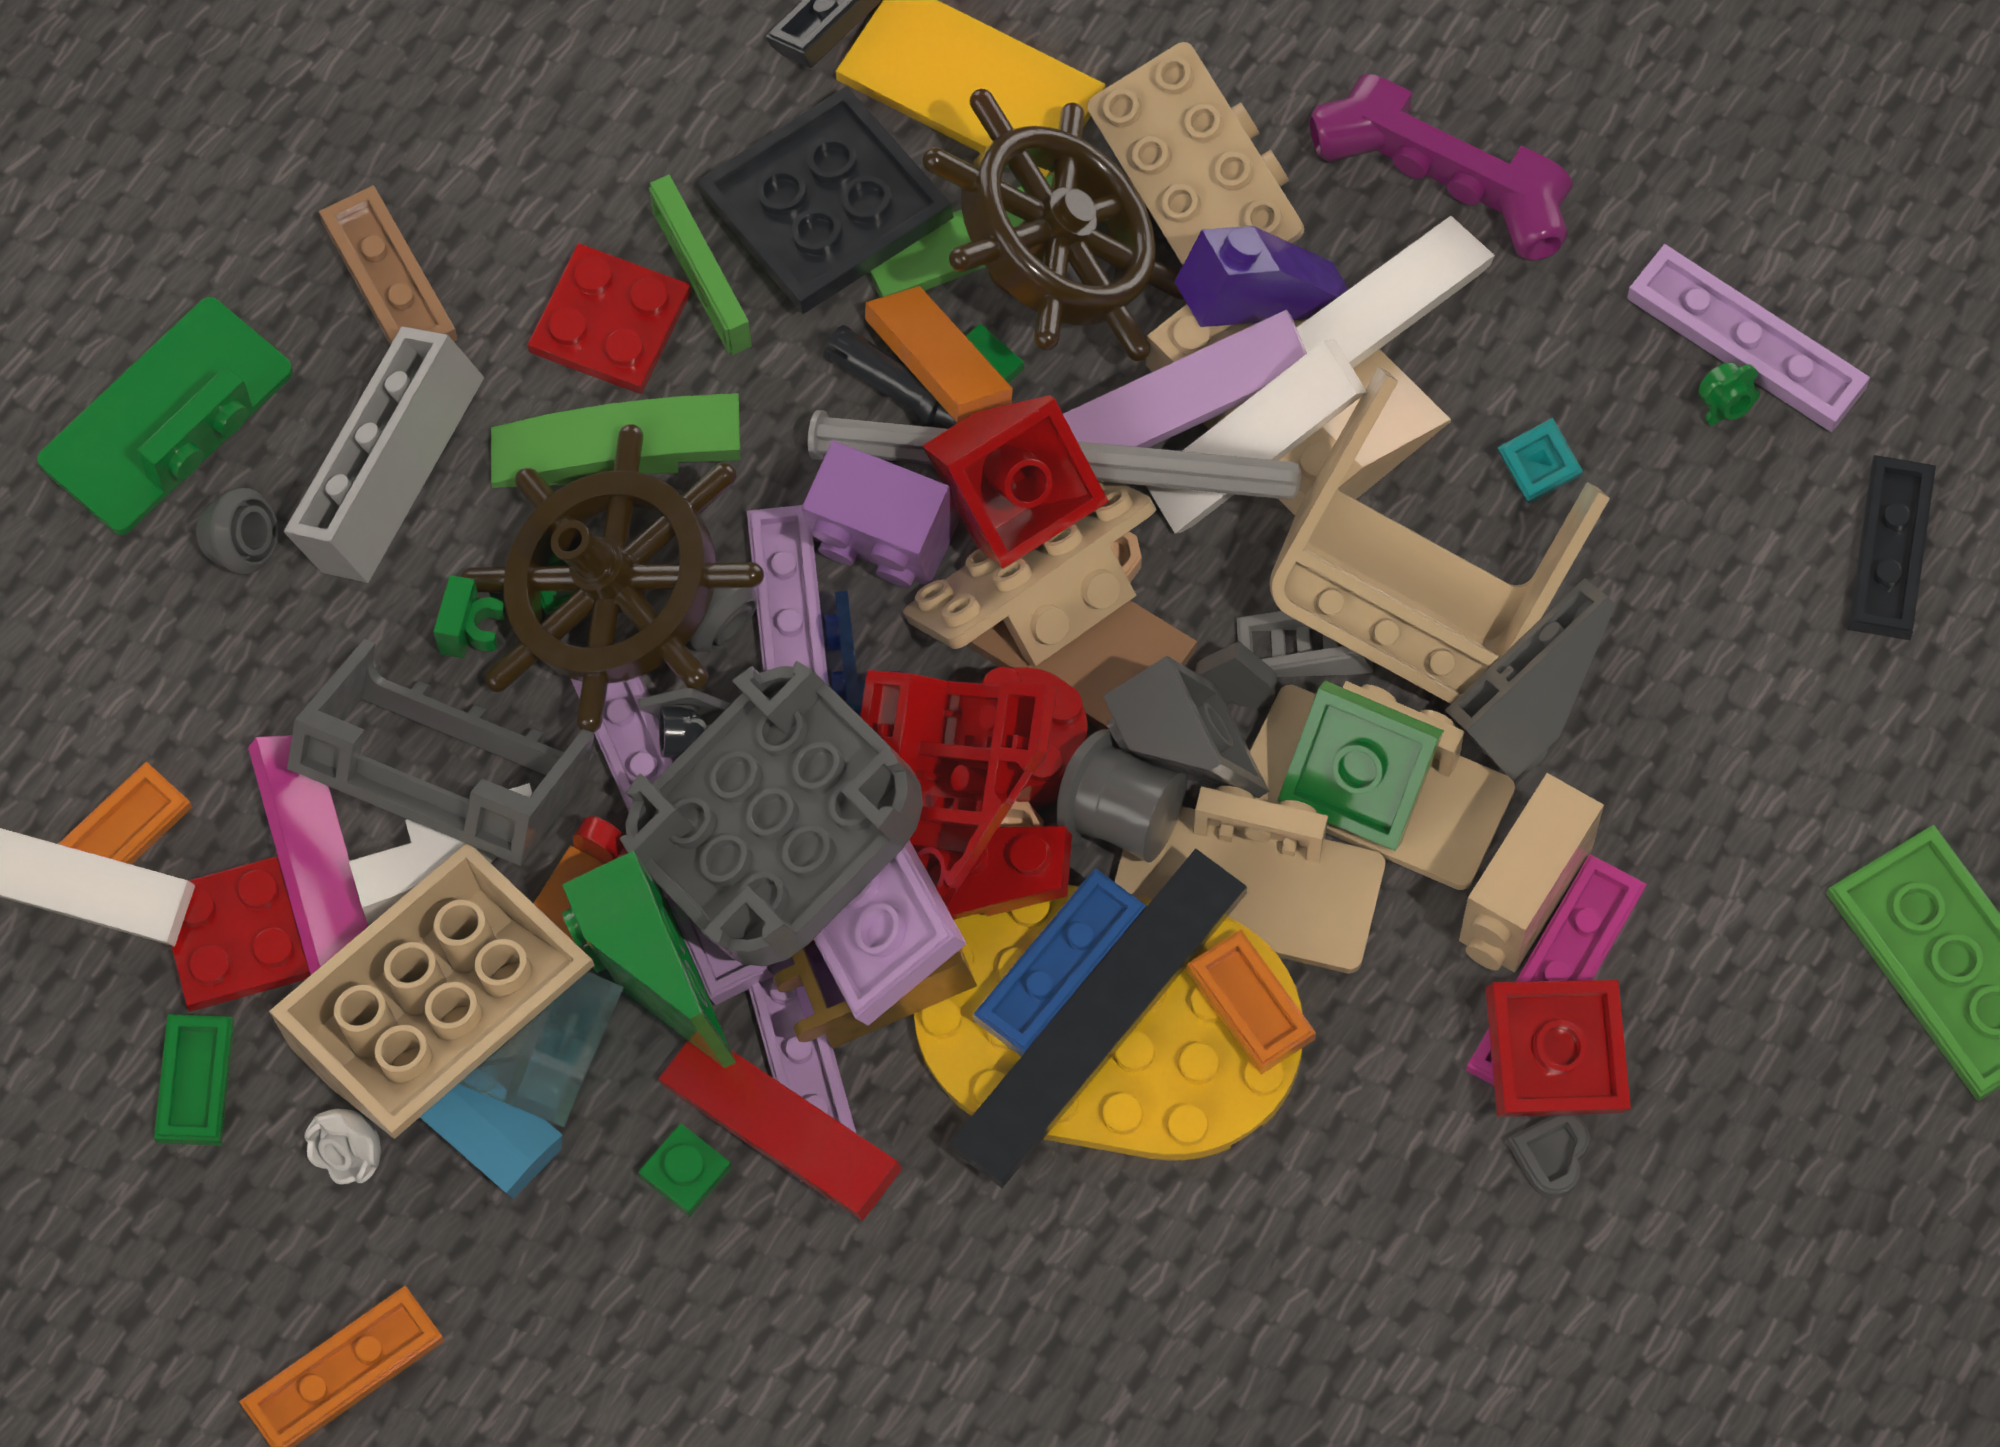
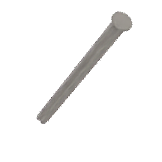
[808,410,1301,500]

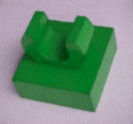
[434,575,507,659]

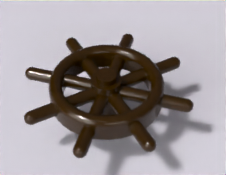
[922,89,1184,361]
[460,424,764,733]

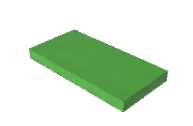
[1826,825,2000,1102]

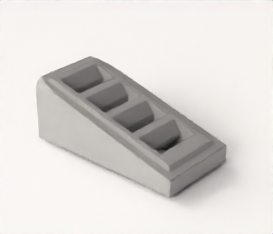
[1237,611,1374,677]

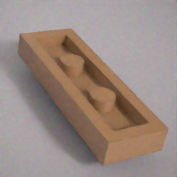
[319,185,458,345]

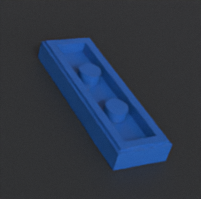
[973,868,1147,1057]

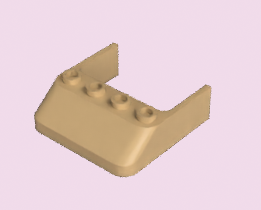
[1269,367,1610,704]

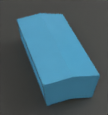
[420,1064,562,1199]

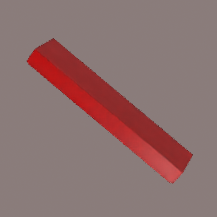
[658,1041,903,1222]

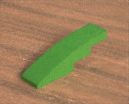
[491,393,740,488]

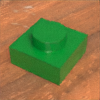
[638,1123,732,1217]

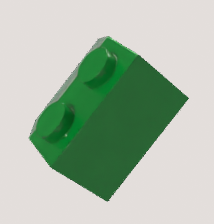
[562,851,736,1068]

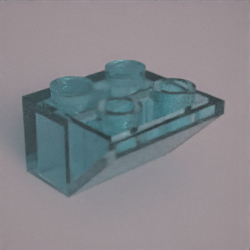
[459,972,624,1127]

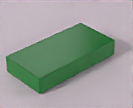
[154,1014,235,1146]

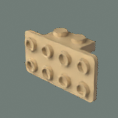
[1087,42,1304,265]
[903,481,1156,666]
[1250,681,1515,890]
[1115,786,1385,973]

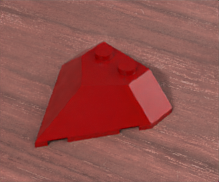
[860,670,1057,907]

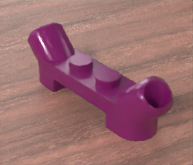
[1309,74,1573,261]

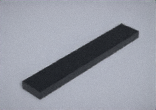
[950,848,1247,1188]

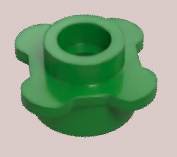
[1698,363,1760,426]

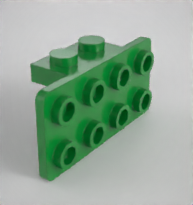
[37,297,293,535]

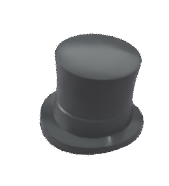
[1057,729,1187,863]

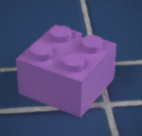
[802,440,959,588]

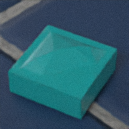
[1498,418,1583,504]

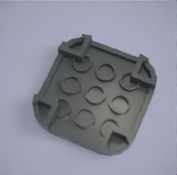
[620,661,923,966]

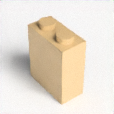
[1459,773,1604,973]

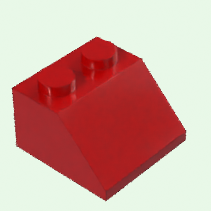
[922,395,1109,569]

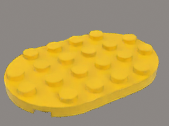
[914,885,1302,1161]

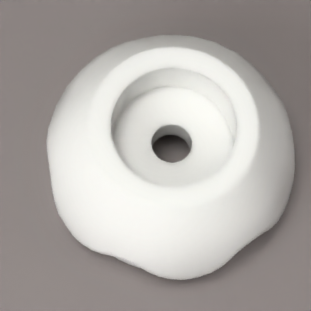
[304,1109,381,1184]

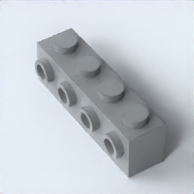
[284,326,484,583]

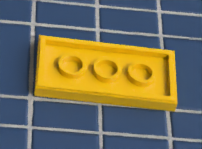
[836,0,1106,178]

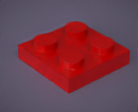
[527,243,692,395]
[172,856,311,1012]
[1485,980,1631,1117]

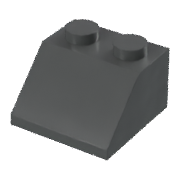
[1103,656,1270,798]

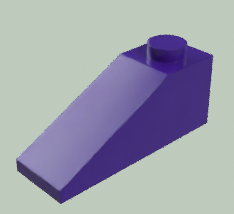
[1175,226,1349,327]

